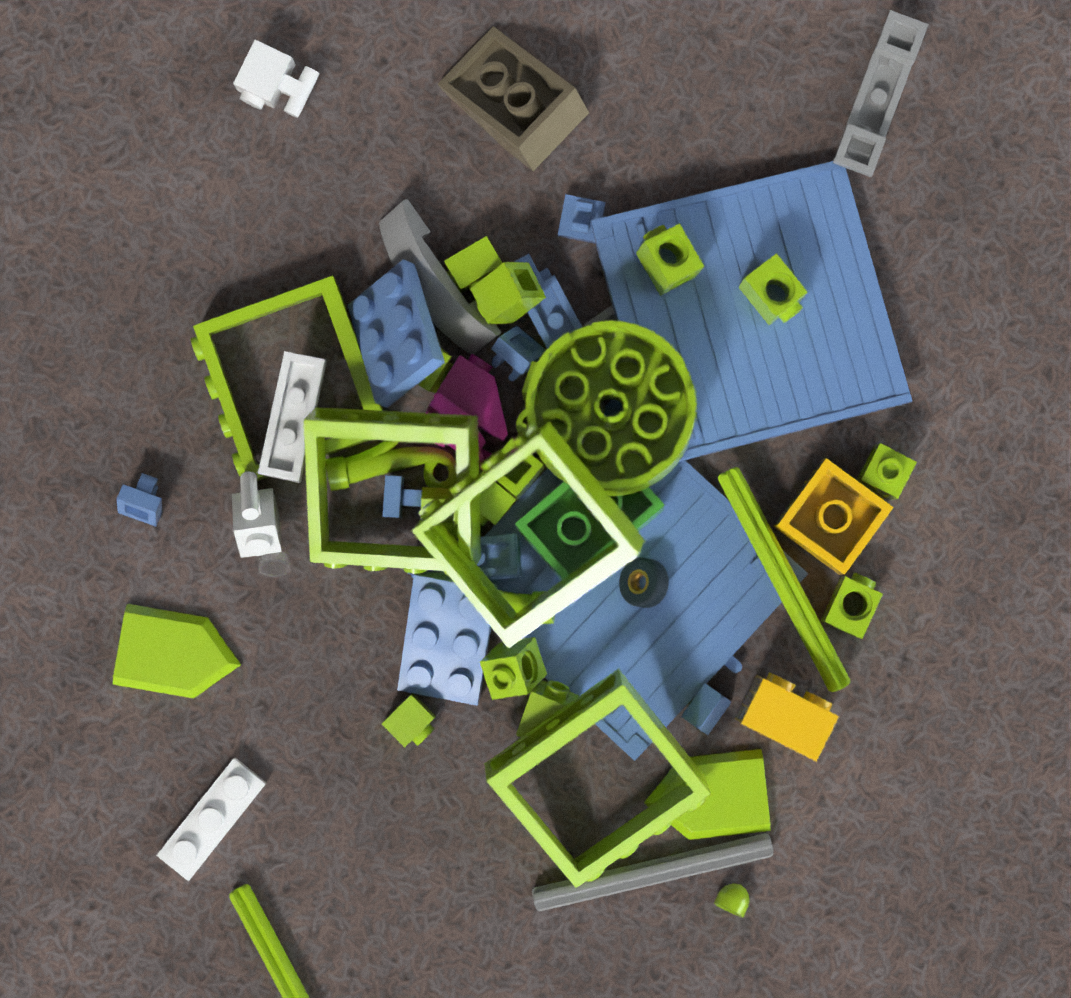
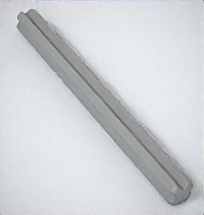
[532,833,773,911]

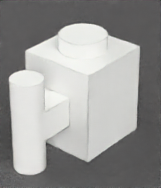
[233,40,320,118]
[232,472,282,558]

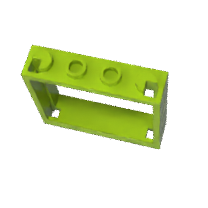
[190,276,383,481]
[303,407,481,575]
[412,422,645,648]
[484,668,711,888]

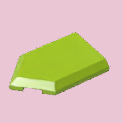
[113,604,242,698]
[644,749,771,840]

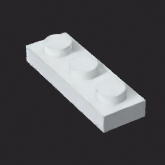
[258,351,327,483]
[156,758,267,881]

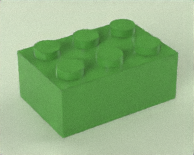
[515,482,665,580]

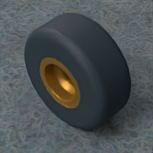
[619,557,669,608]

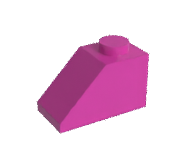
[434,354,508,443]

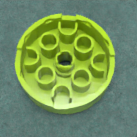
[526,321,697,496]

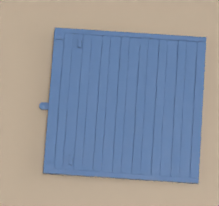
[590,161,912,462]
[484,399,808,761]

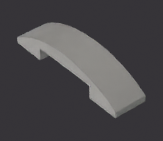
[833,10,929,177]
[379,199,501,355]

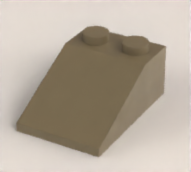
[438,26,589,171]

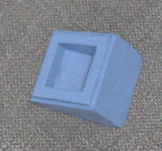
[681,683,731,735]

